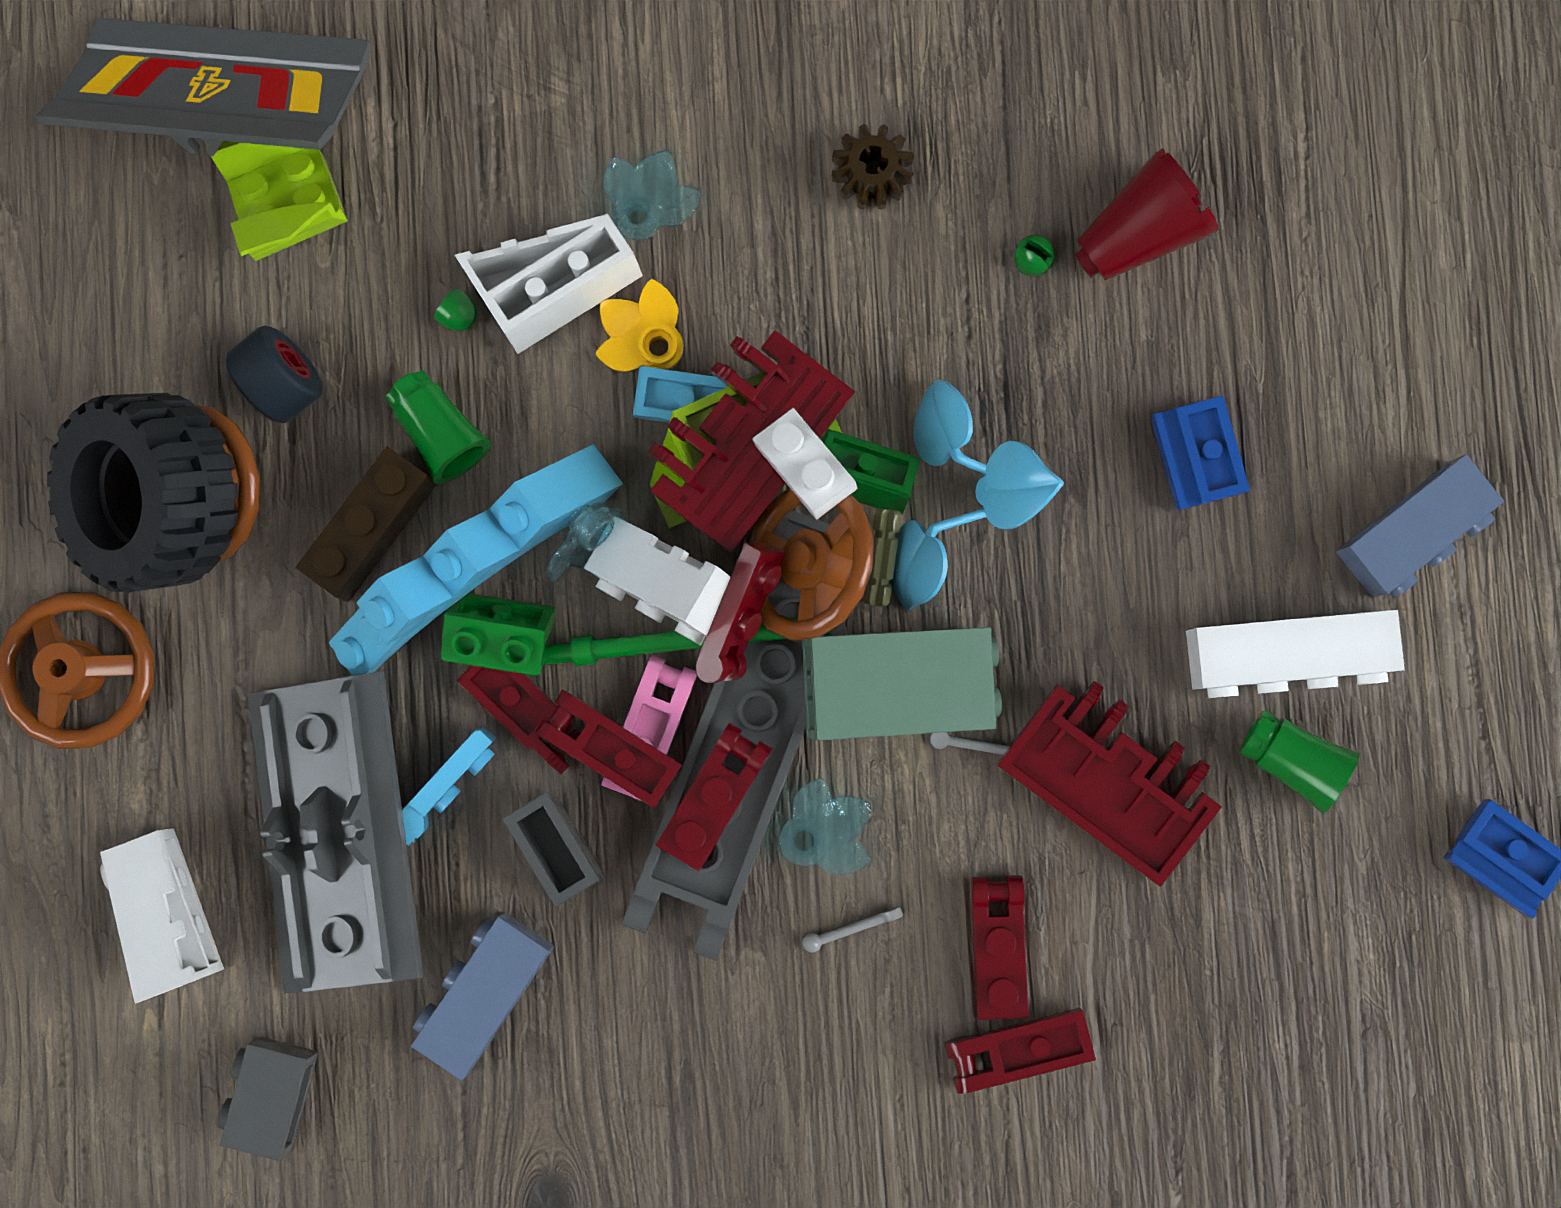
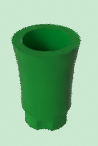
[385,370,492,484]
[1239,711,1360,814]

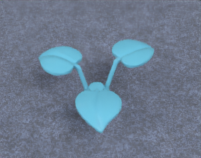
[890,380,1064,610]

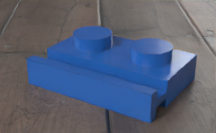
[1150,395,1250,511]
[1443,799,1561,919]

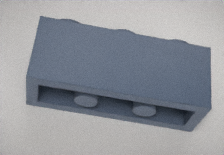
[1335,454,1505,598]
[411,913,554,1081]

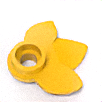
[596,279,684,372]

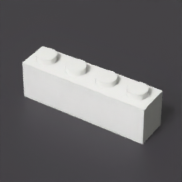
[1186,610,1405,698]

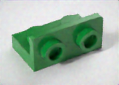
[441,593,556,676]

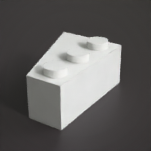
[455,214,643,354]
[584,516,731,646]
[100,828,224,1004]

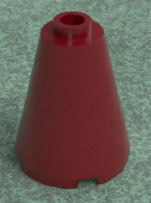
[1074,148,1219,280]

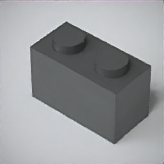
[503,791,605,908]
[218,1037,318,1161]

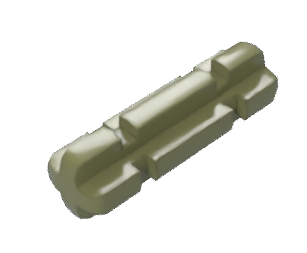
[863,508,901,606]

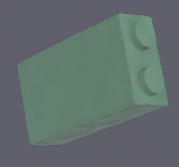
[802,627,1002,740]

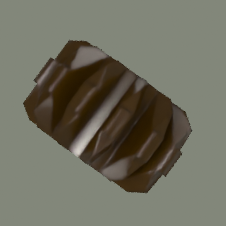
[831,124,914,210]

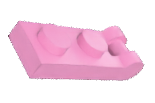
[601,654,698,800]

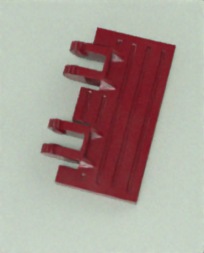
[647,330,855,554]
[997,681,1222,887]

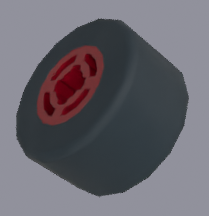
[225,325,322,423]

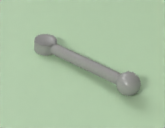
[930,732,1009,755]
[802,906,903,953]

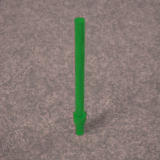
[543,617,832,667]

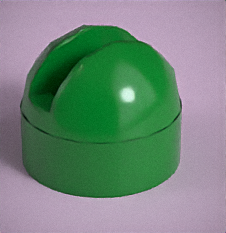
[1014,234,1055,277]
[434,288,477,331]

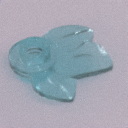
[603,149,701,241]
[547,502,623,583]
[779,778,871,875]

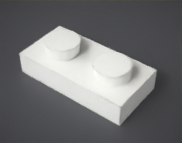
[752,408,858,520]

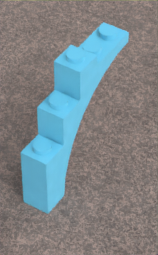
[328,444,623,676]

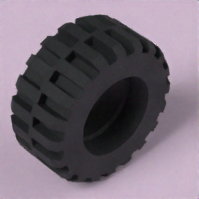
[47,393,239,593]

